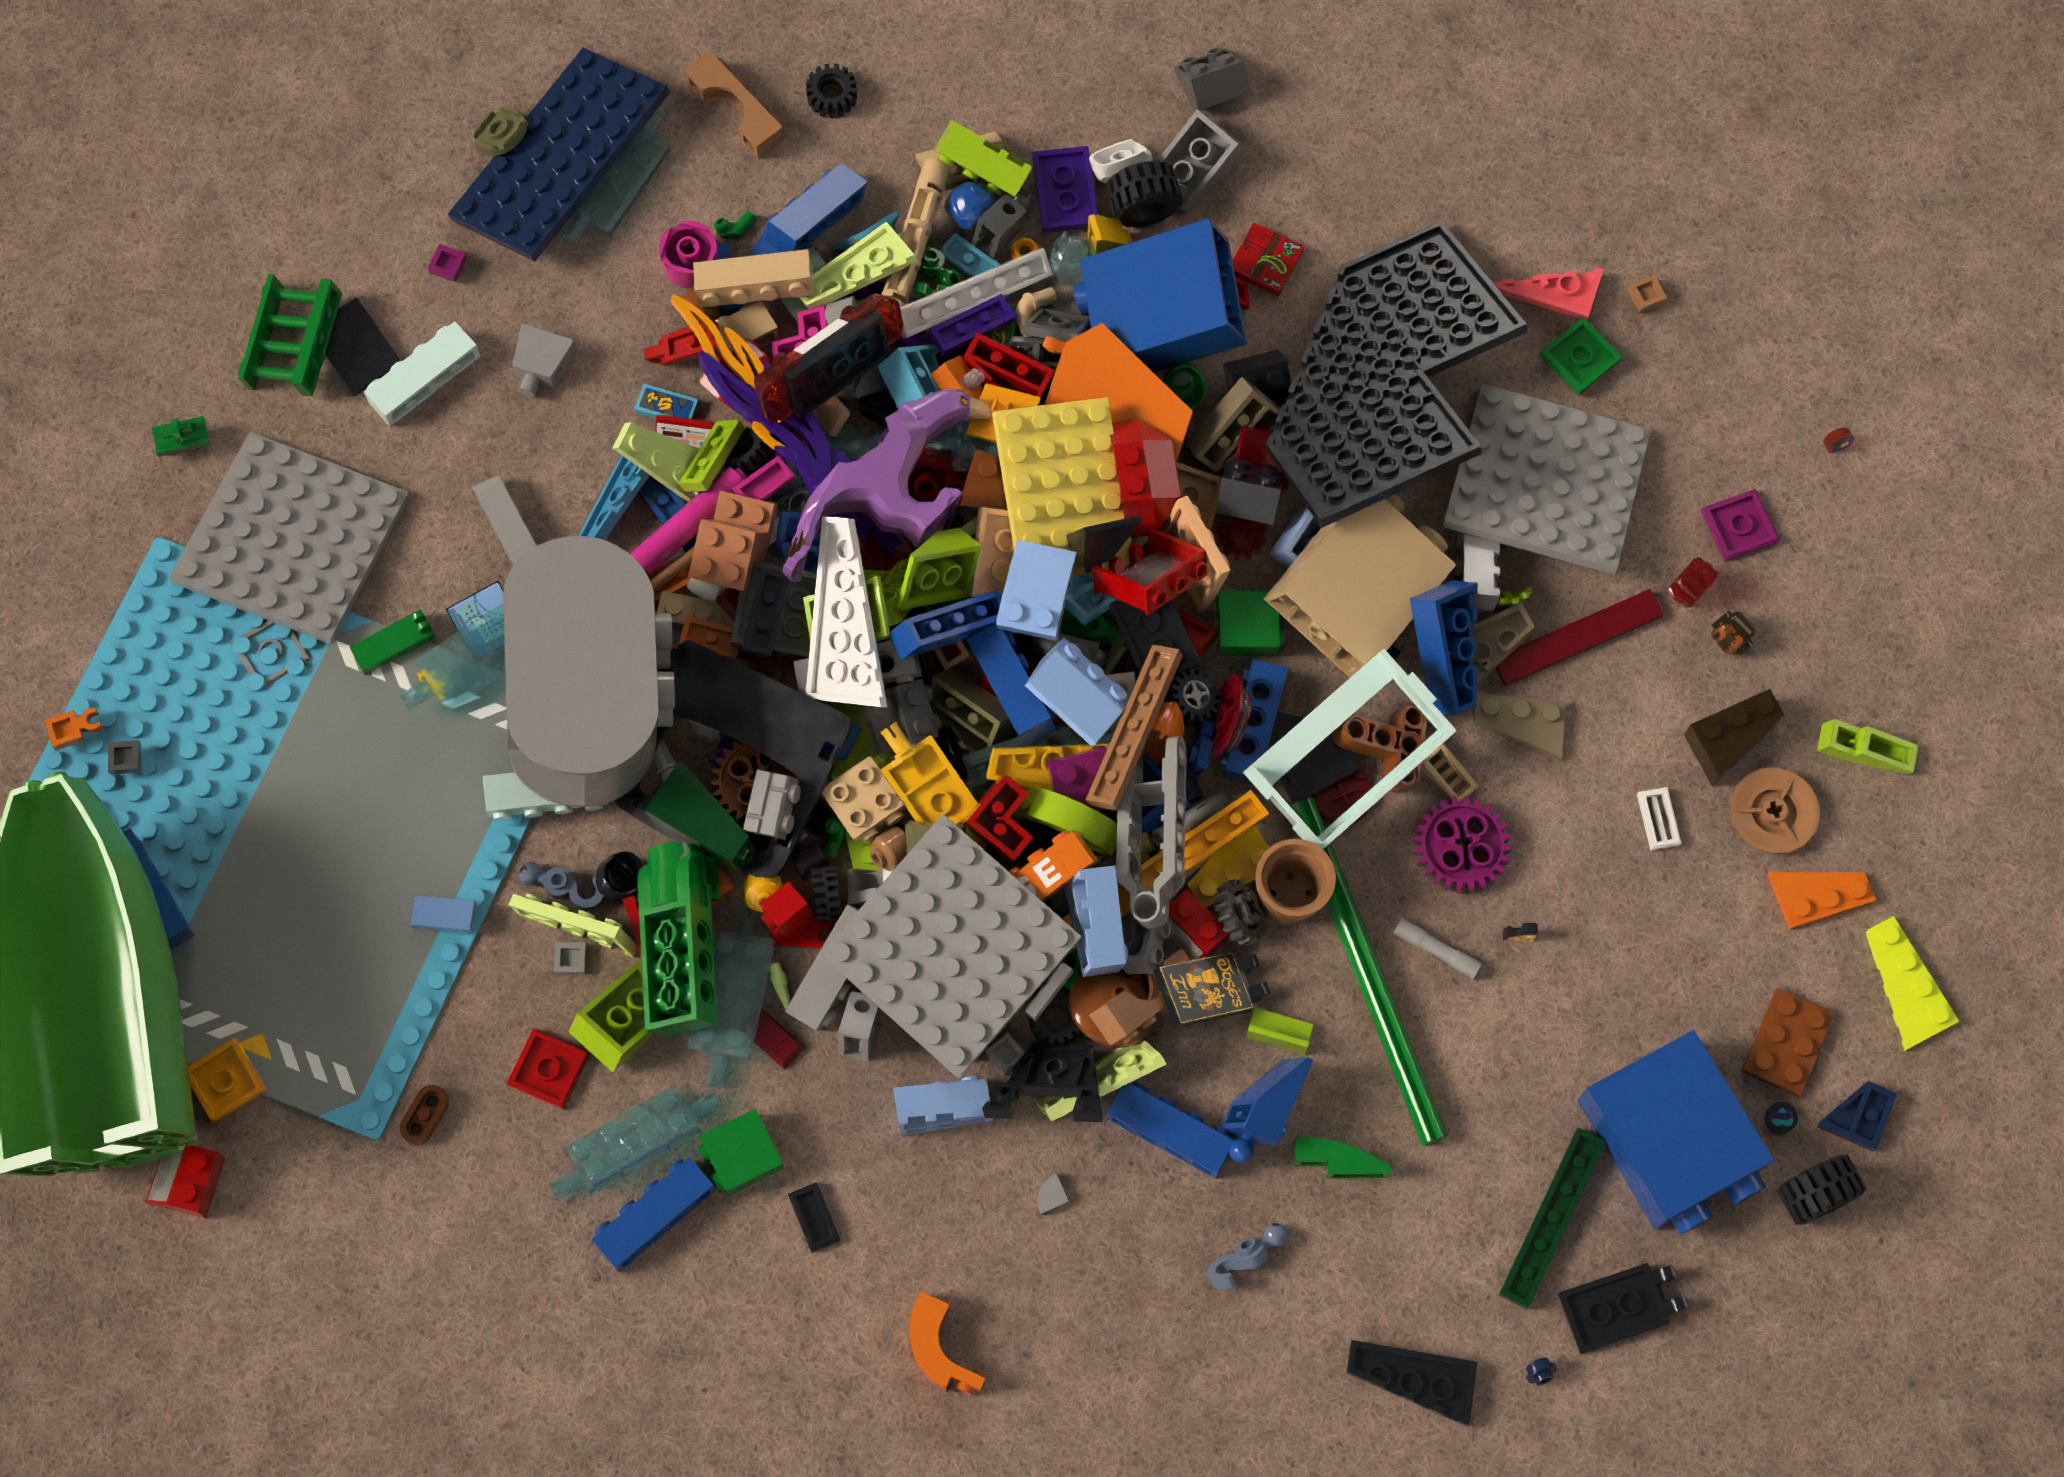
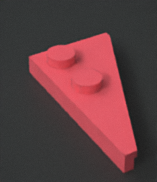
[1493,268,1604,321]

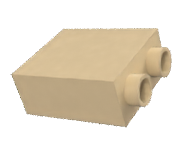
[1263,494,1456,678]

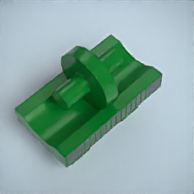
[151,416,210,457]

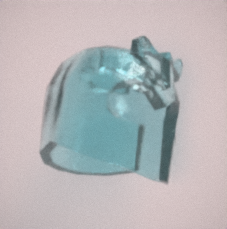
[1049,232,1095,286]

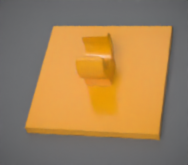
[966,383,1041,443]

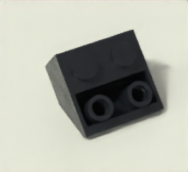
[1223,349,1291,407]

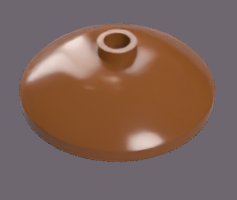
[1068,969,1159,1048]

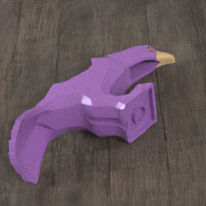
[782,389,992,583]

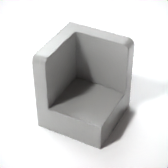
[847,869,883,909]

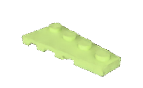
[799,222,918,310]
[613,422,726,502]
[509,894,639,958]
[1036,1040,1167,1121]

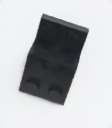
[1215,458,1284,525]

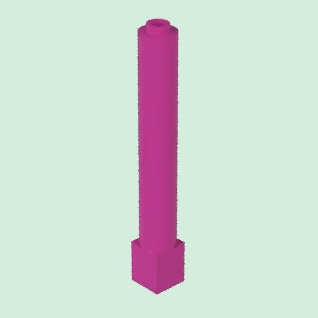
[630,467,747,577]

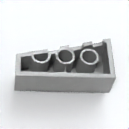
[785,905,859,1031]

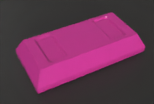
[732,455,797,501]

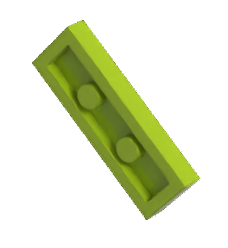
[679,420,745,492]

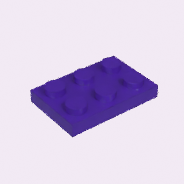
[1032,146,1098,233]

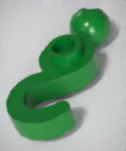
[897,230,961,287]

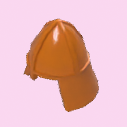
[1142,701,1184,766]

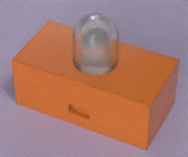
[930,355,985,423]

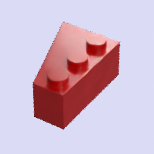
[964,332,1055,406]

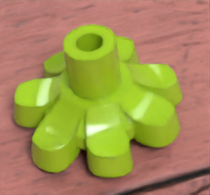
[1496,587,1532,607]

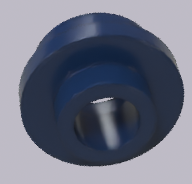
[1525,1357,1557,1386]

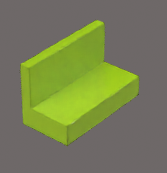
[1246,1007,1314,1055]

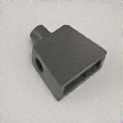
[971,194,1031,260]

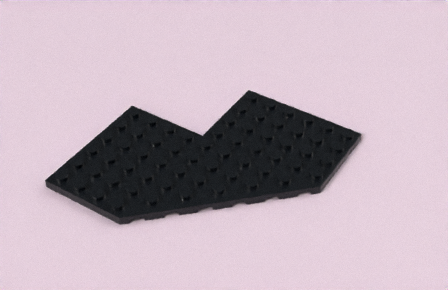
[1266,220,1527,528]

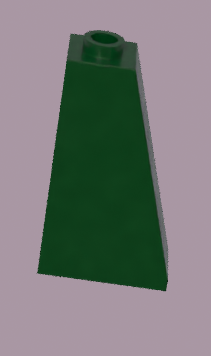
[644,761,756,872]

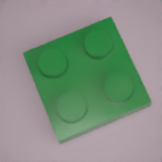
[1539,317,1622,396]

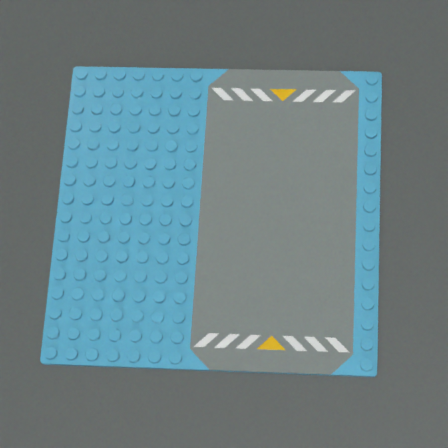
[28,537,532,1140]

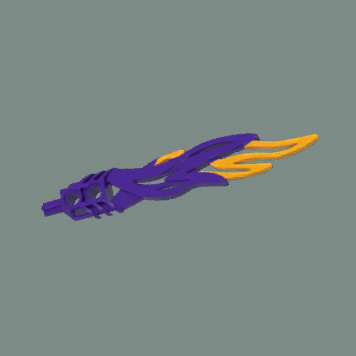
[671,295,904,555]

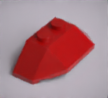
[1111,419,1181,538]

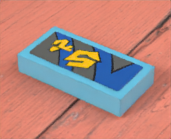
[634,384,699,419]

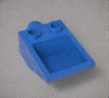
[1221,1057,1313,1164]

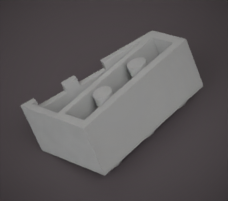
[1453,531,1500,616]

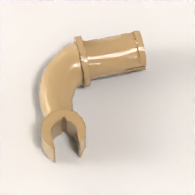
[1015,287,1057,351]

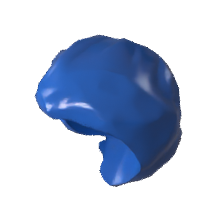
[944,182,996,229]

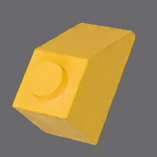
[1087,214,1132,255]

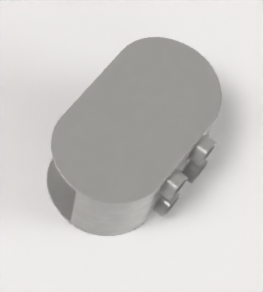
[503,536,675,807]

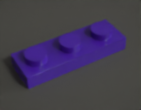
[928,294,1017,357]

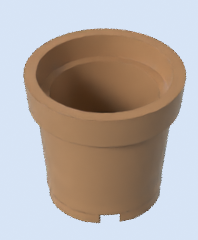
[1255,839,1336,925]

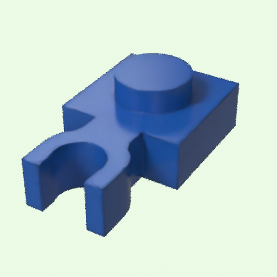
[1186,720,1215,776]

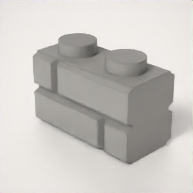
[743,770,801,840]

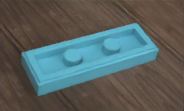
[940,233,1016,301]

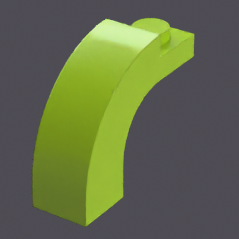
[1013,787,1117,856]

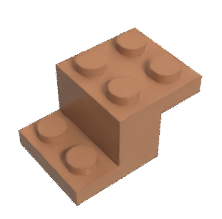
[688,490,778,591]

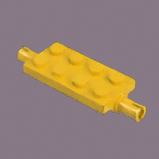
[880,721,987,850]

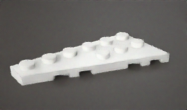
[806,516,887,707]

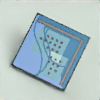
[445,581,505,661]

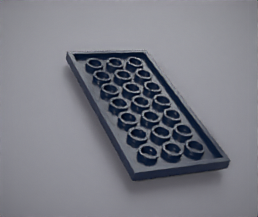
[448,47,670,262]

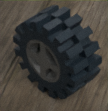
[1164,669,1221,727]

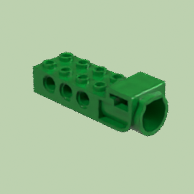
[638,842,720,1037]

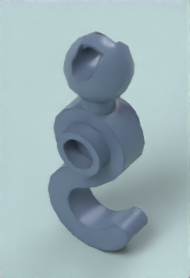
[518,862,606,911]
[1207,1223,1288,1290]

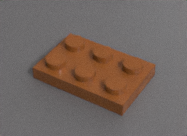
[1741,988,1834,1097]

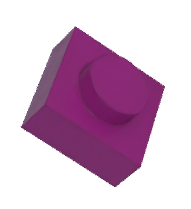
[428,244,467,282]

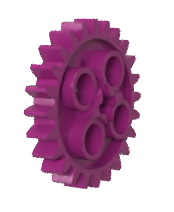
[1412,796,1512,894]

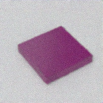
[1701,489,1780,562]

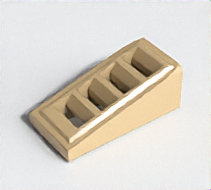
[1421,743,1479,803]

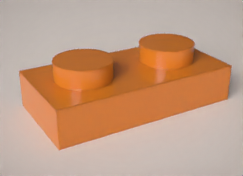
[679,615,741,658]

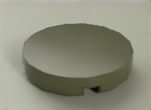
[473,106,528,156]

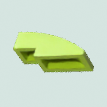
[1817,719,1919,774]

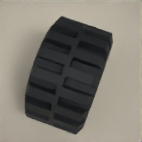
[1105,161,1183,227]
[1777,1155,1867,1225]

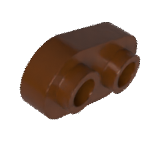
[400,1085,449,1145]

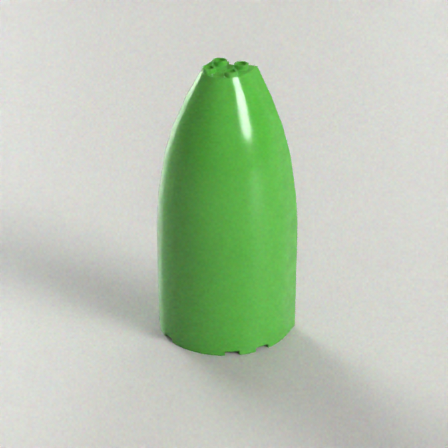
[0,772,197,1176]

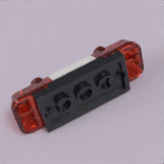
[754,294,903,424]

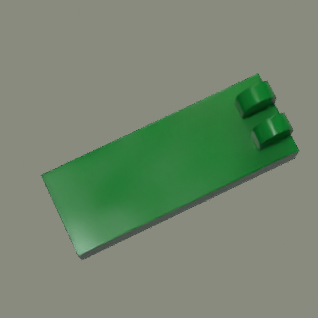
[349,609,436,675]

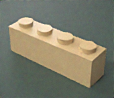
[693,249,814,308]

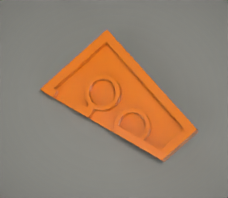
[1767,872,1876,930]

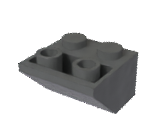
[1174,47,1251,111]

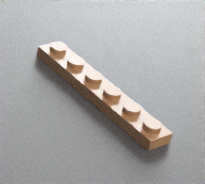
[1086,645,1183,811]

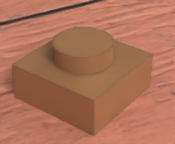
[1627,274,1667,313]

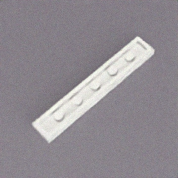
[893,248,1054,338]

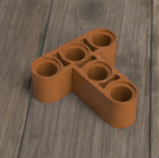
[1332,703,1427,792]

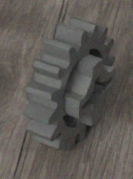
[1214,879,1267,946]

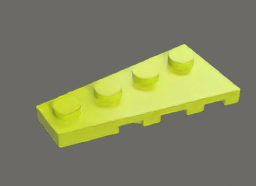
[1865,916,1959,1051]

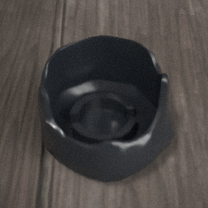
[596,851,645,904]

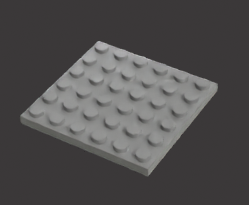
[1442,384,1651,575]
[169,432,410,645]
[821,814,1083,1078]

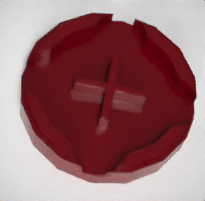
[1313,771,1372,824]

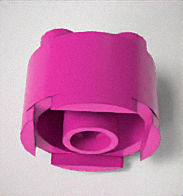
[659,221,719,288]

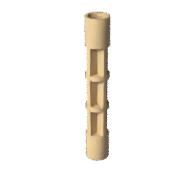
[876,159,951,334]

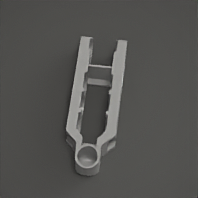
[1116,736,1187,929]

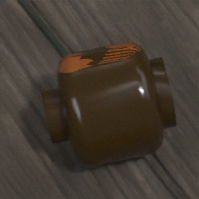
[1711,610,1756,655]

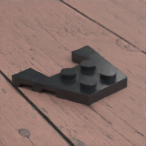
[982,1043,1103,1122]

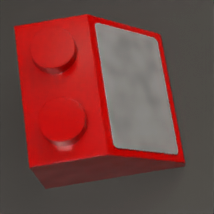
[1161,889,1230,960]
[145,1145,225,1218]

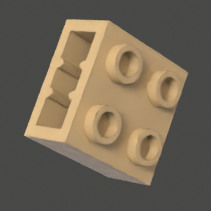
[822,756,908,844]

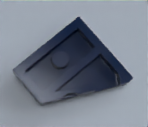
[1817,1081,1897,1151]

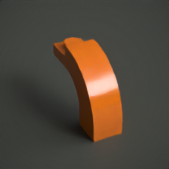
[909,1291,986,1395]

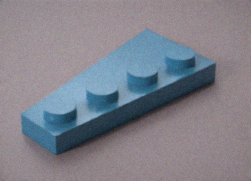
[578,455,650,540]

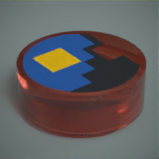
[1823,428,1854,453]

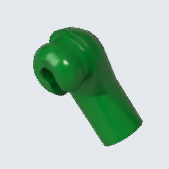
[714,211,757,238]
[823,817,846,860]

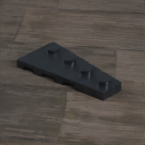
[1346,1340,1478,1427]

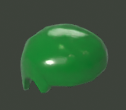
[1163,363,1207,409]

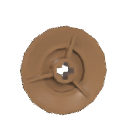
[1729,767,1820,854]

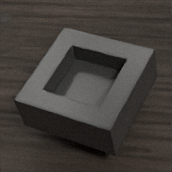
[108,740,141,775]

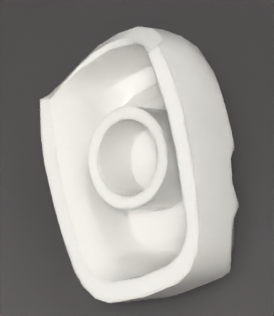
[1089,139,1153,183]

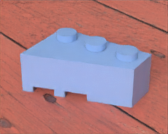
[1064,865,1128,977]
[893,1076,993,1136]

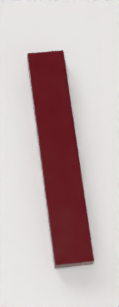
[1495,589,1664,686]

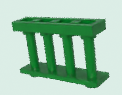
[238,274,342,397]

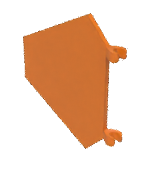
[1043,323,1194,463]

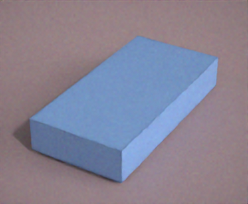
[410,896,477,933]

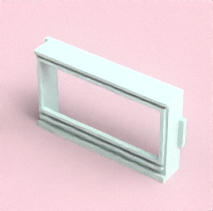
[1243,649,1457,849]

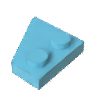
[1065,574,1120,626]

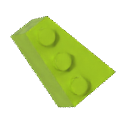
[934,120,1032,197]

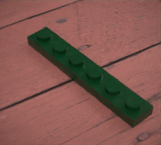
[1498,1127,1606,1310]

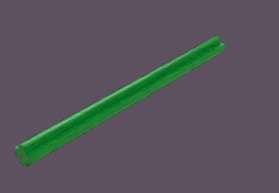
[1290,798,1448,1146]

